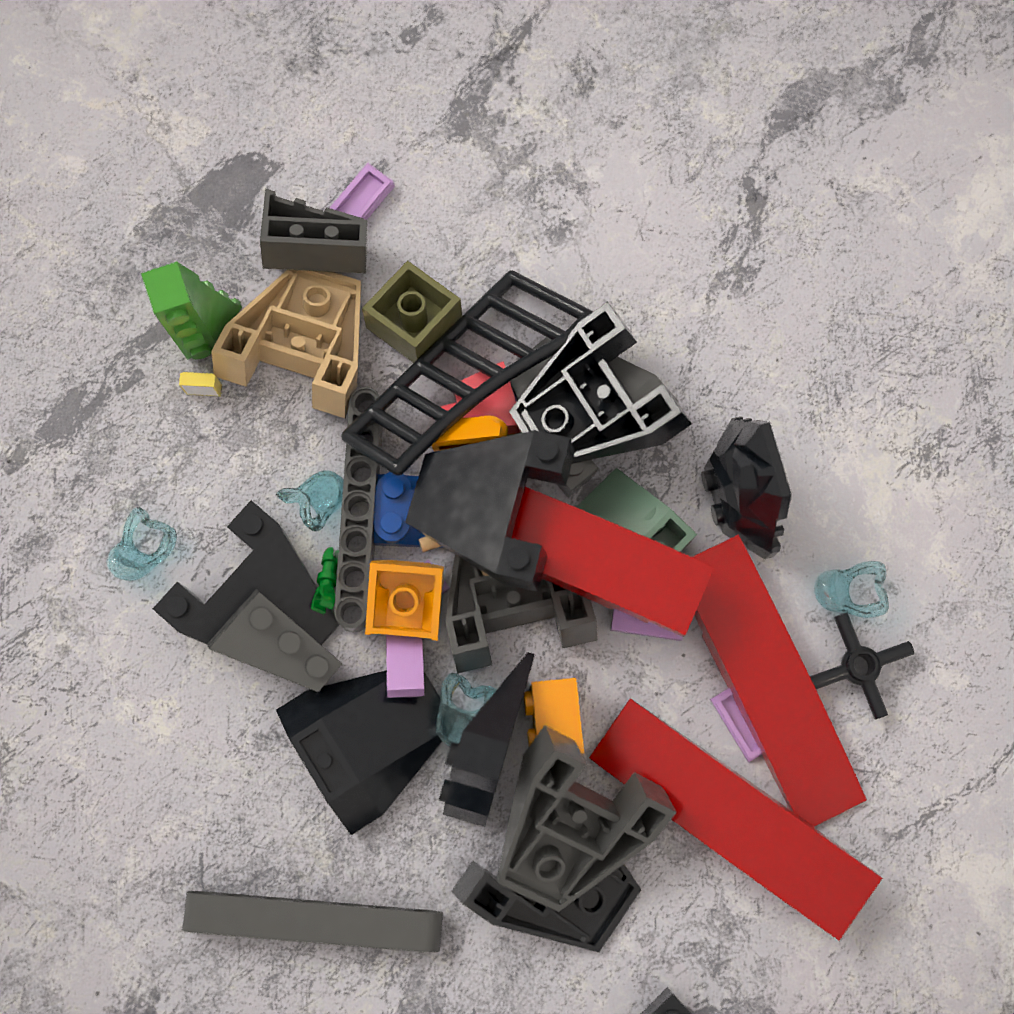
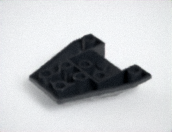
[276,670,457,835]

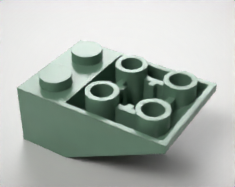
[577,468,697,552]

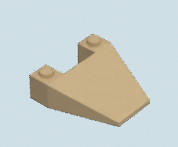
[211,270,361,418]

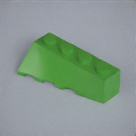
[141,262,242,360]

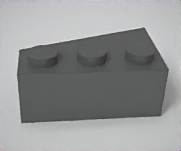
[260,188,367,273]
[207,589,342,692]

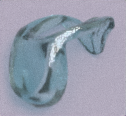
[276,470,344,532]
[107,507,177,581]
[814,561,889,618]
[436,672,497,747]

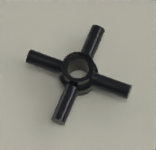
[810,612,914,720]

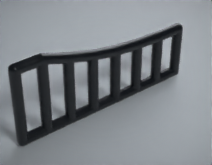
[341,270,594,476]

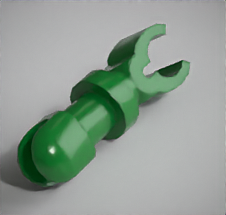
[311,547,339,615]

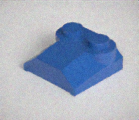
[374,472,444,548]

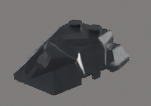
[701,416,792,559]

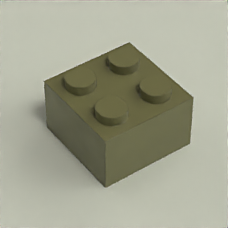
[362,260,462,363]

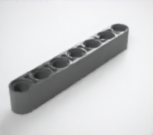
[334,387,383,633]
[182,891,443,952]

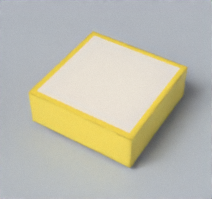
[179,372,222,396]

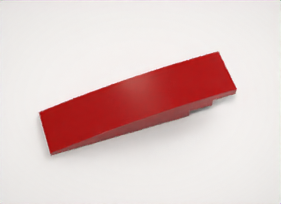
[511,487,715,637]
[692,534,867,827]
[589,698,883,941]

